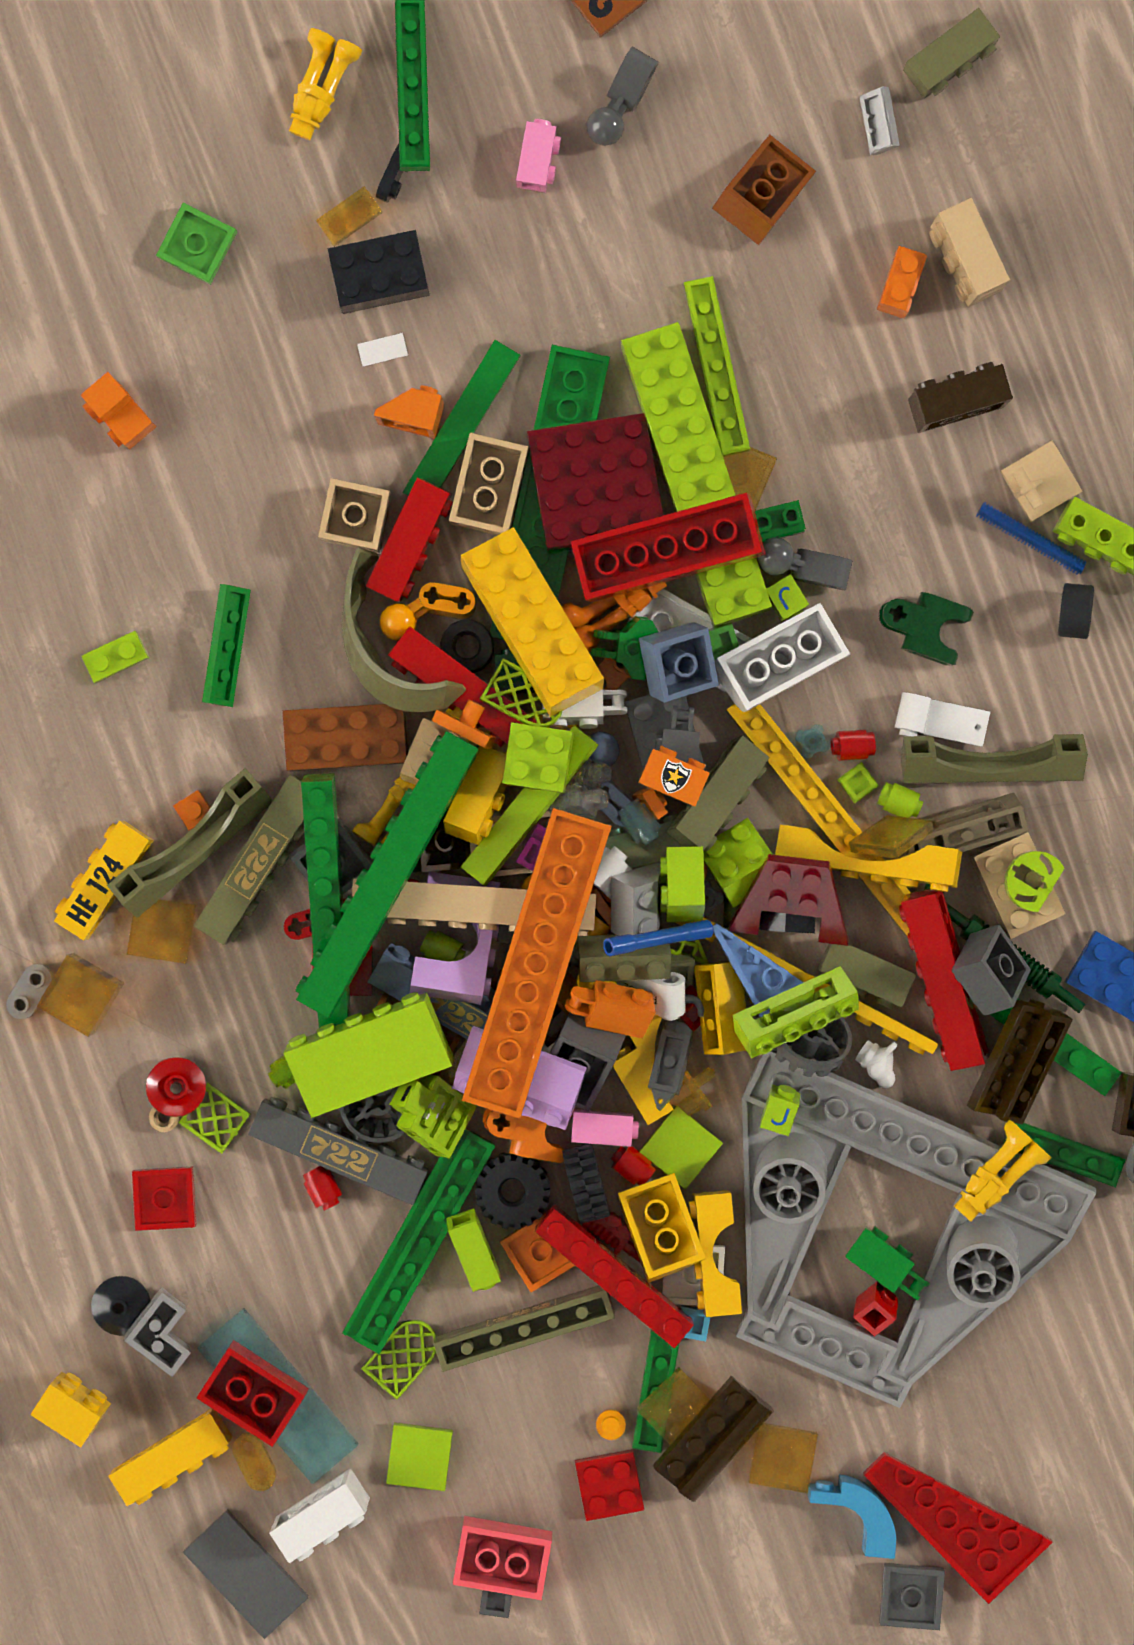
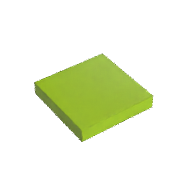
[639,1105,723,1189]
[386,1422,453,1491]

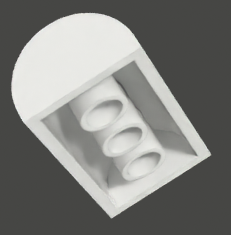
[716,603,850,712]

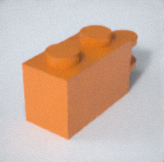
[564,980,656,1039]

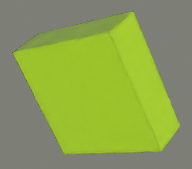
[837,762,879,803]

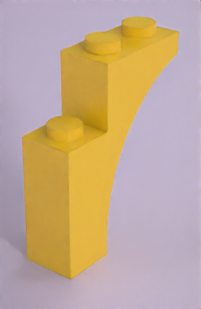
[613,1014,674,1125]

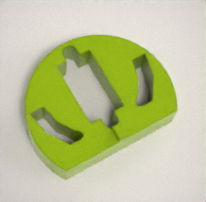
[1004,851,1065,912]

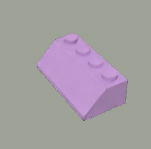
[452,1026,587,1130]

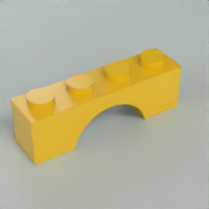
[688,1190,742,1317]

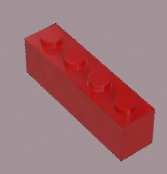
[366,478,453,602]

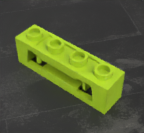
[733,966,859,1059]

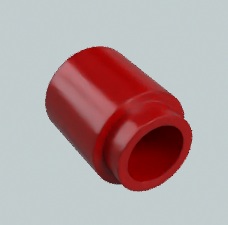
[831,729,876,761]
[610,1145,656,1185]
[302,1166,343,1211]

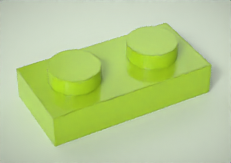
[81,631,149,683]

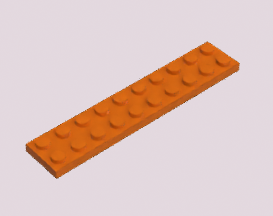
[462,808,612,1119]

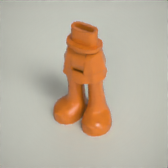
[561,583,667,653]

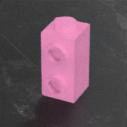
[516,119,561,193]
[571,1109,639,1147]

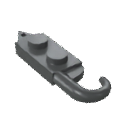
[648,994,704,1111]

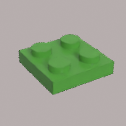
[156,202,237,285]

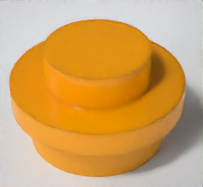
[596,1409,626,1440]

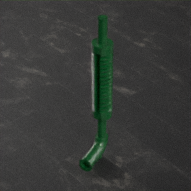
[924,868,1085,1013]

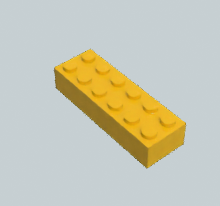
[461,527,604,718]

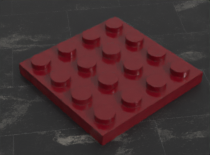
[527,413,663,551]

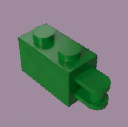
[845,1226,930,1301]

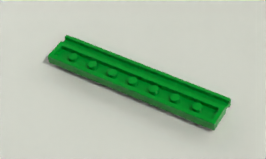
[342,1128,496,1355]

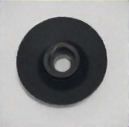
[91,1276,151,1336]

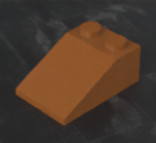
[712,134,816,245]

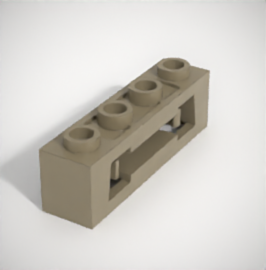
[900,792,1029,855]

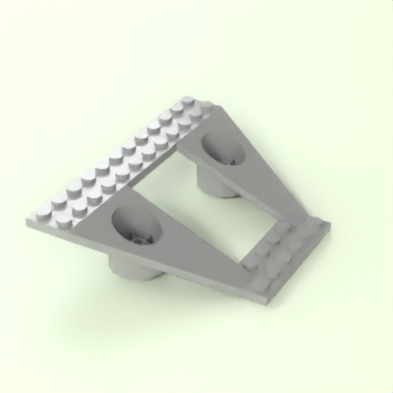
[736,1050,1097,1408]

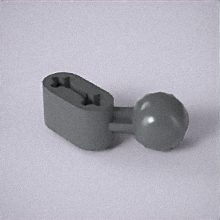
[586,47,659,146]
[757,537,853,590]

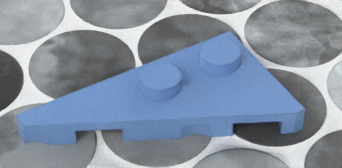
[713,923,804,1017]

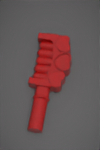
[582,1212,641,1264]

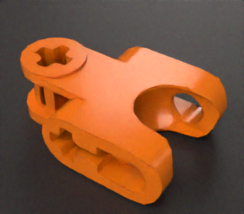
[482,1107,575,1163]

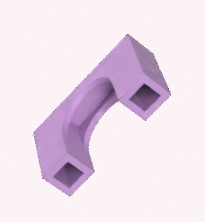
[409,872,500,1005]

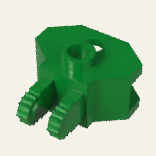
[591,616,659,680]

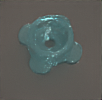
[795,724,830,758]

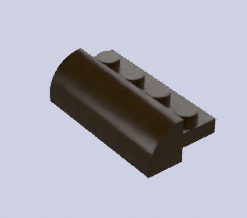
[967,999,1073,1125]
[653,1376,774,1502]

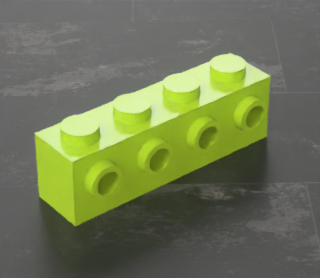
[1052,497,1134,575]

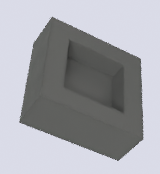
[479,1590,512,1618]

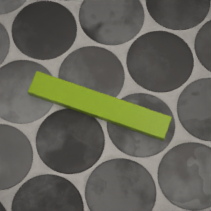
[684,276,750,457]
[461,726,599,887]

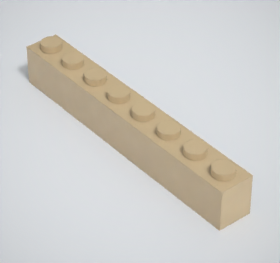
[352,878,596,936]

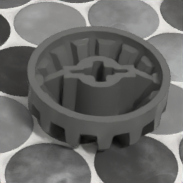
[773,1017,852,1077]
[339,1086,405,1143]

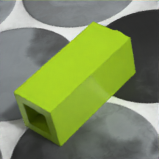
[446,1208,501,1292]

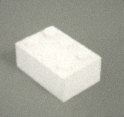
[269,1468,370,1563]

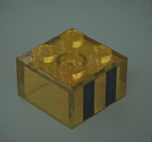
[37,953,124,1037]

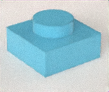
[681,1305,710,1342]

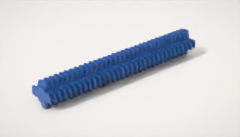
[976,502,1086,575]

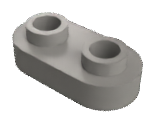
[6,963,54,1019]

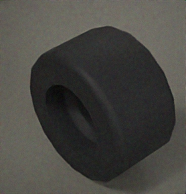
[1058,583,1094,639]
[440,619,494,673]

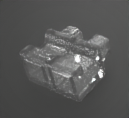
[550,758,613,818]

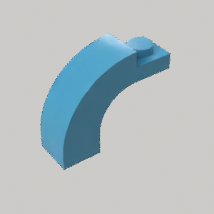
[807,1474,896,1559]

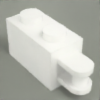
[542,689,627,730]

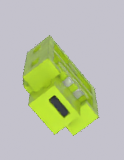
[389,1075,477,1158]

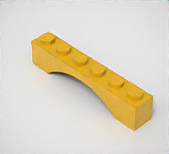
[775,824,962,892]

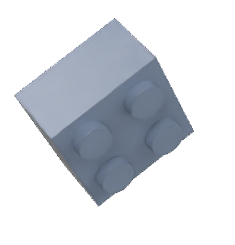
[639,622,719,703]

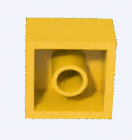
[30,1372,111,1448]

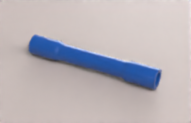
[603,920,713,956]

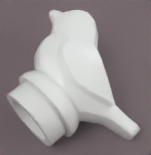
[855,1040,898,1089]

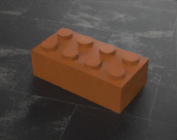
[282,704,408,771]

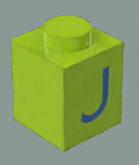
[767,574,809,623]
[760,1084,801,1136]

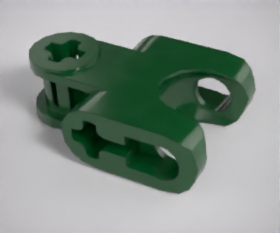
[878,592,974,666]

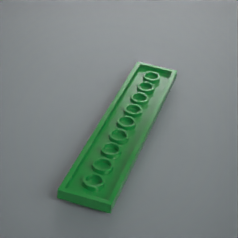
[490,344,610,640]

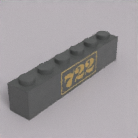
[248,1097,429,1205]

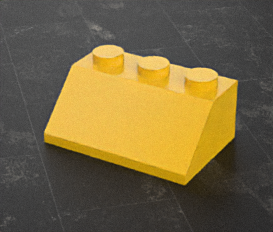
[617,1173,706,1283]

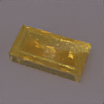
[316,186,382,247]

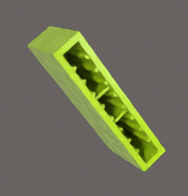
[283,992,454,1118]

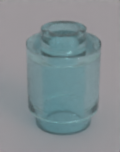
[618,799,661,846]

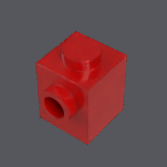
[853,1281,898,1337]

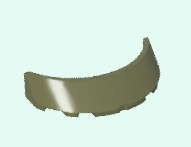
[342,547,466,712]

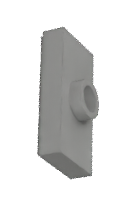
[859,86,900,155]

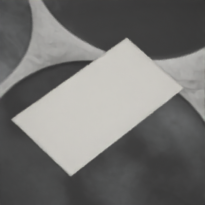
[357,333,408,366]

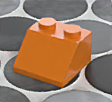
[374,385,444,439]

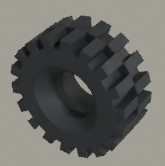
[562,1144,610,1224]
[475,1152,550,1230]

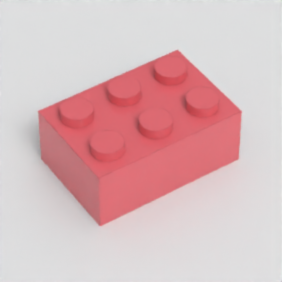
[453,1516,552,1600]

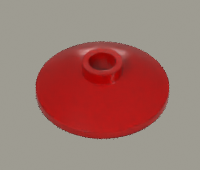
[146,1057,206,1117]

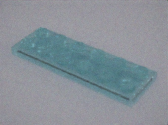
[197,1308,359,1484]

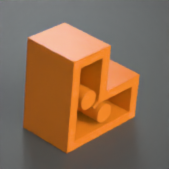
[81,372,157,450]

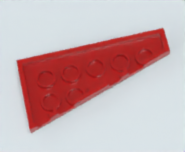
[863,1452,1053,1604]

